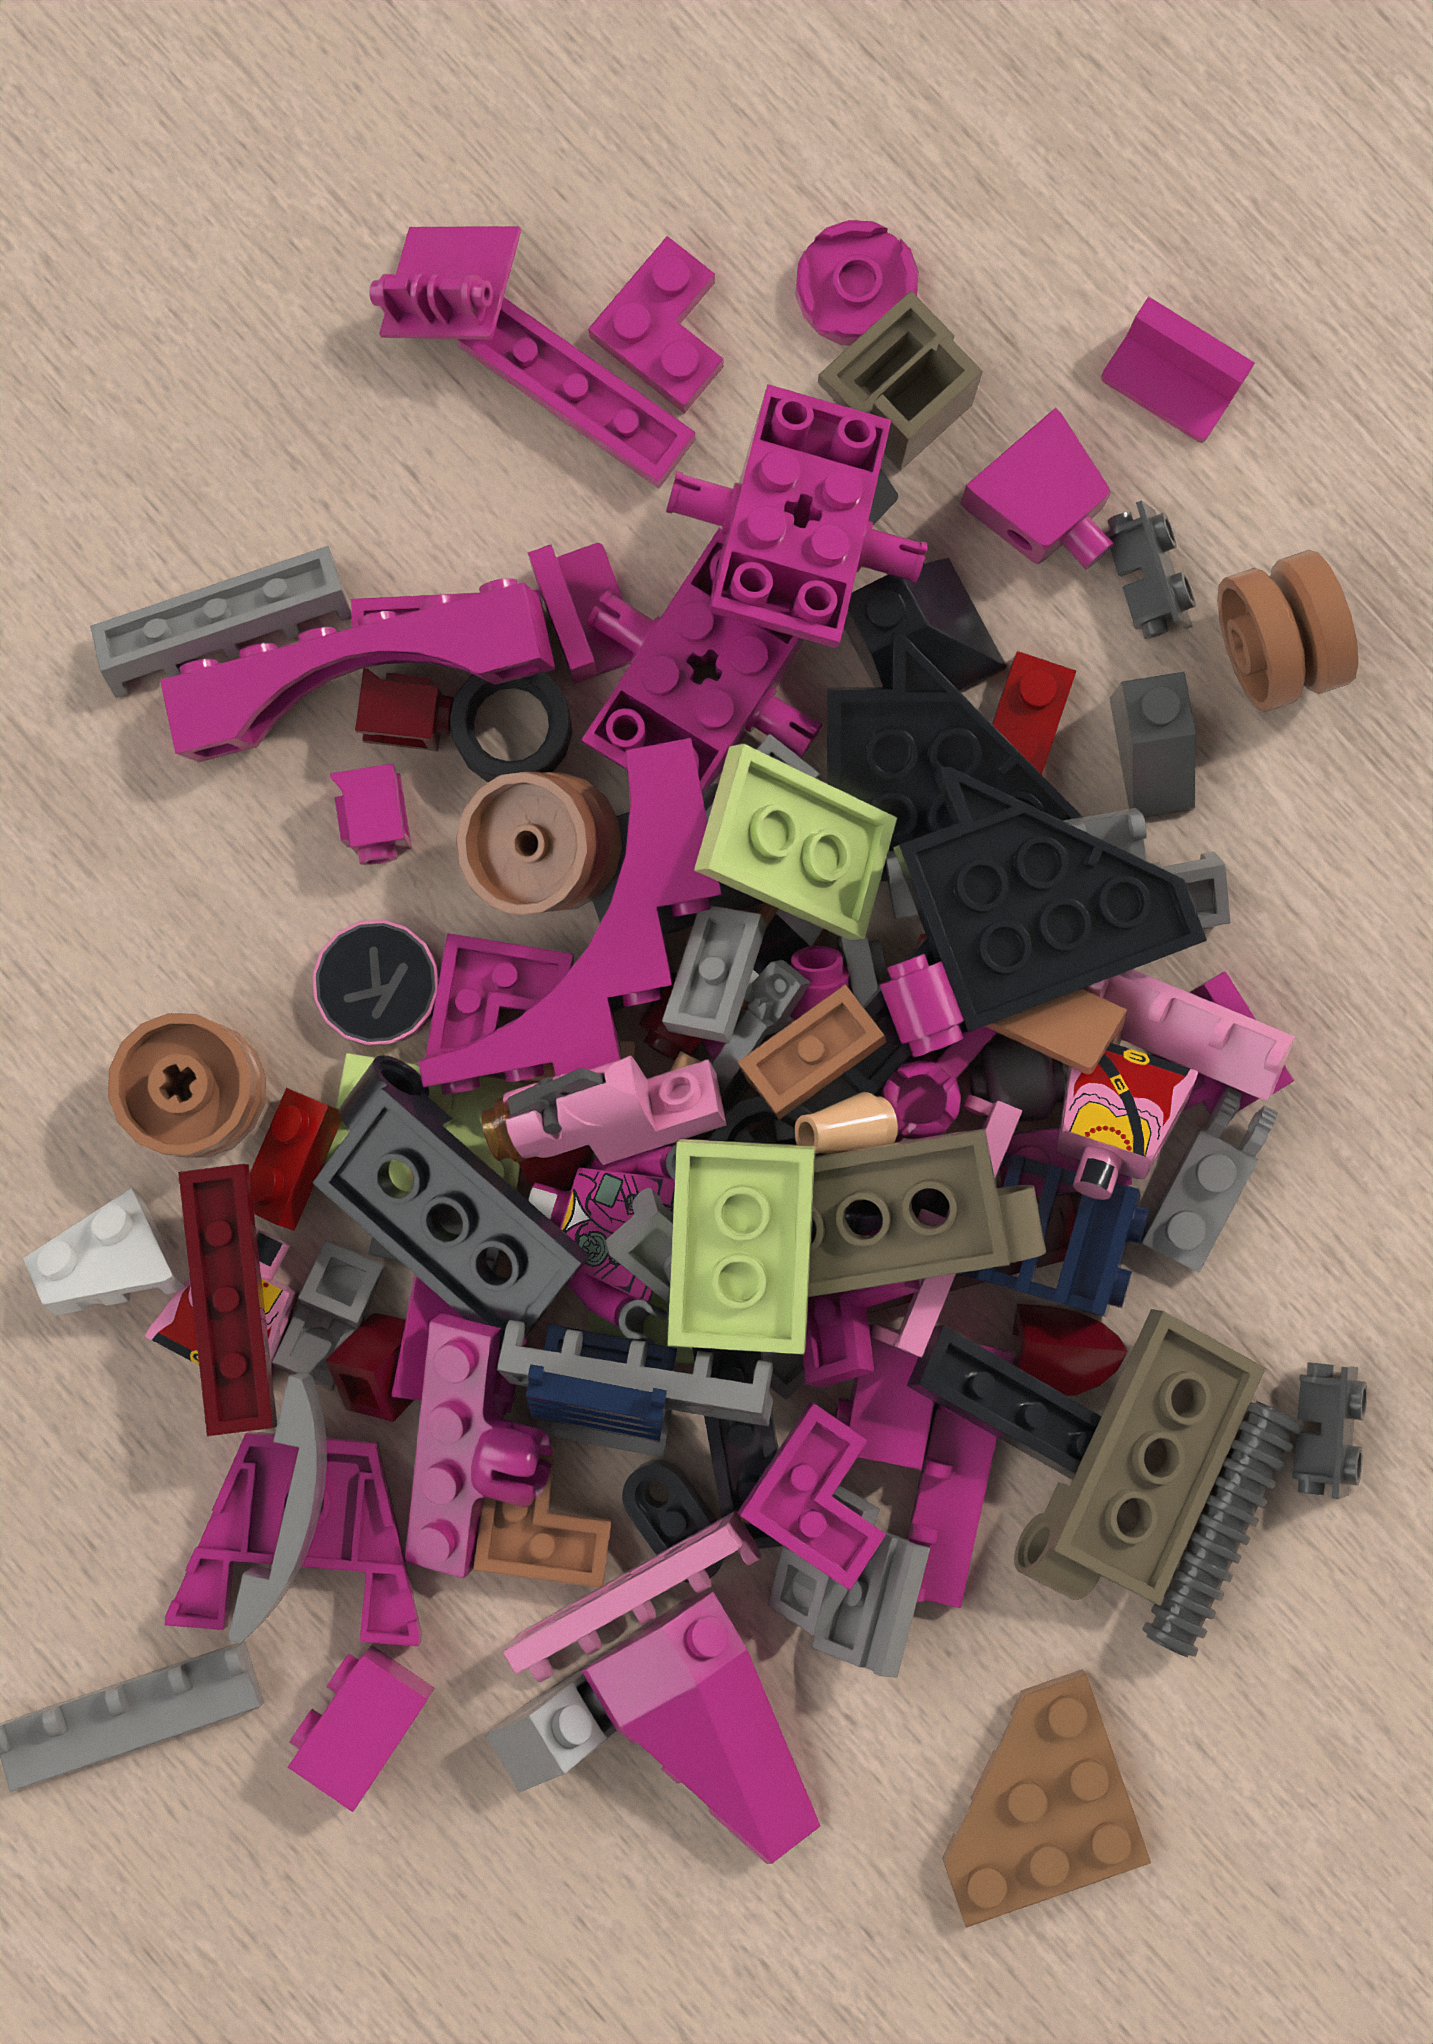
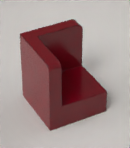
[325,1313,414,1422]

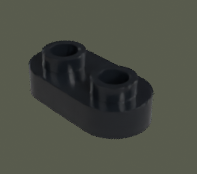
[622,1460,727,1583]

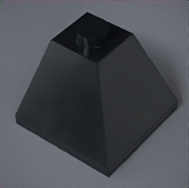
[844,558,1007,692]

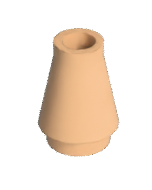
[795,1092,898,1154]

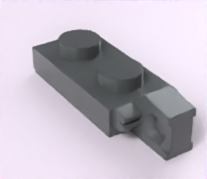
[710,960,811,1114]

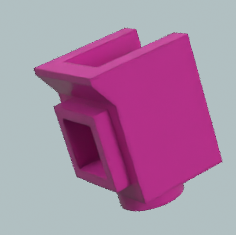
[330,764,412,865]

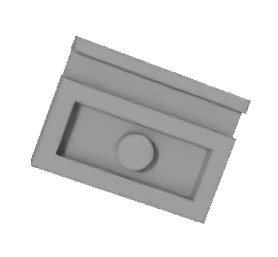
[812,1531,930,1678]

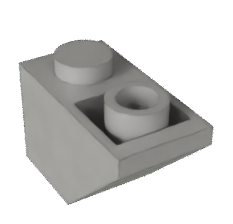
[486,1655,617,1792]

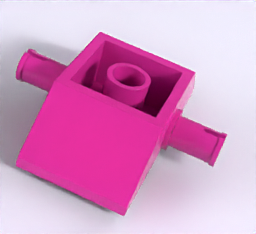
[666,384,928,648]
[581,528,823,795]

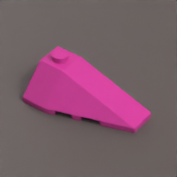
[582,1592,821,1864]

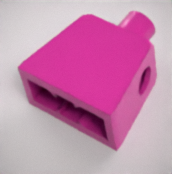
[960,407,1114,570]

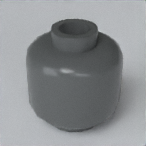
[969,1039,1065,1122]

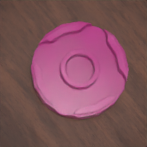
[795,220,919,346]

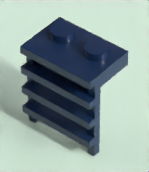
[957,1152,1150,1318]
[526,1324,677,1443]

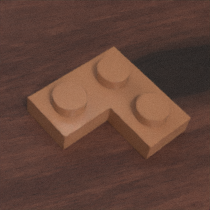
[473,1446,612,1588]

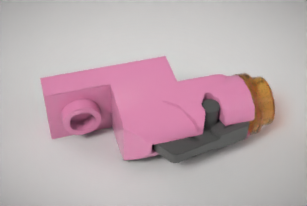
[481,1056,726,1165]

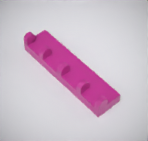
[906,1344,1015,1608]

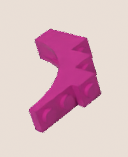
[418,738,722,1095]

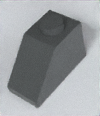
[1109,671,1196,818]

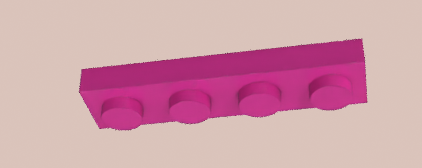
[457,297,696,489]

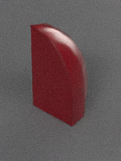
[1012,1304,1128,1396]

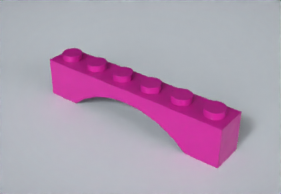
[160,578,555,762]

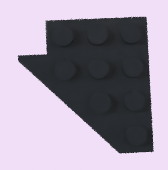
[827,632,1083,881]
[894,766,1207,1033]

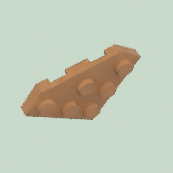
[942,1669,1151,1928]

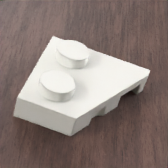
[23,1188,185,1316]

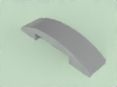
[227,1373,327,1643]

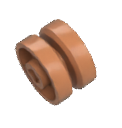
[1217,550,1359,712]
[456,772,622,915]
[108,1013,266,1158]

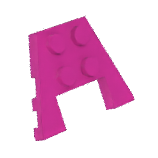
[164,1431,422,1647]

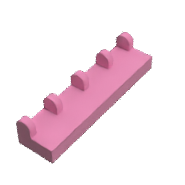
[1082,969,1295,1101]
[870,1095,1022,1357]
[503,1510,761,1682]

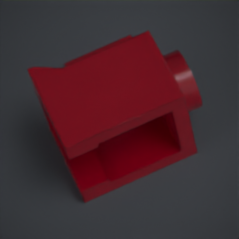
[355,668,454,751]

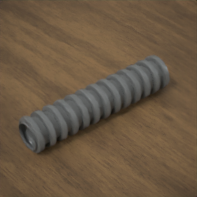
[1142,1401,1302,1658]

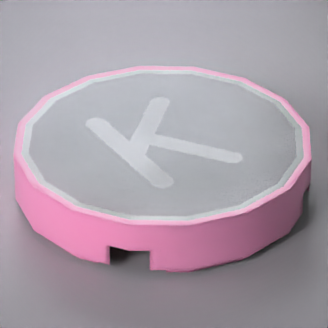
[312,920,440,1047]

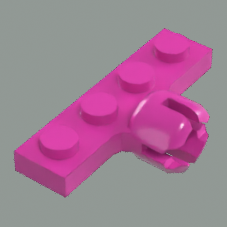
[880,1023,997,1143]
[405,1313,554,1579]

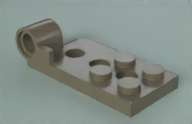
[808,1129,1046,1297]
[1014,1309,1266,1605]

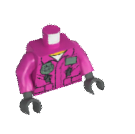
[528,1145,677,1346]

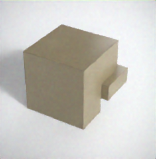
[818,291,983,471]

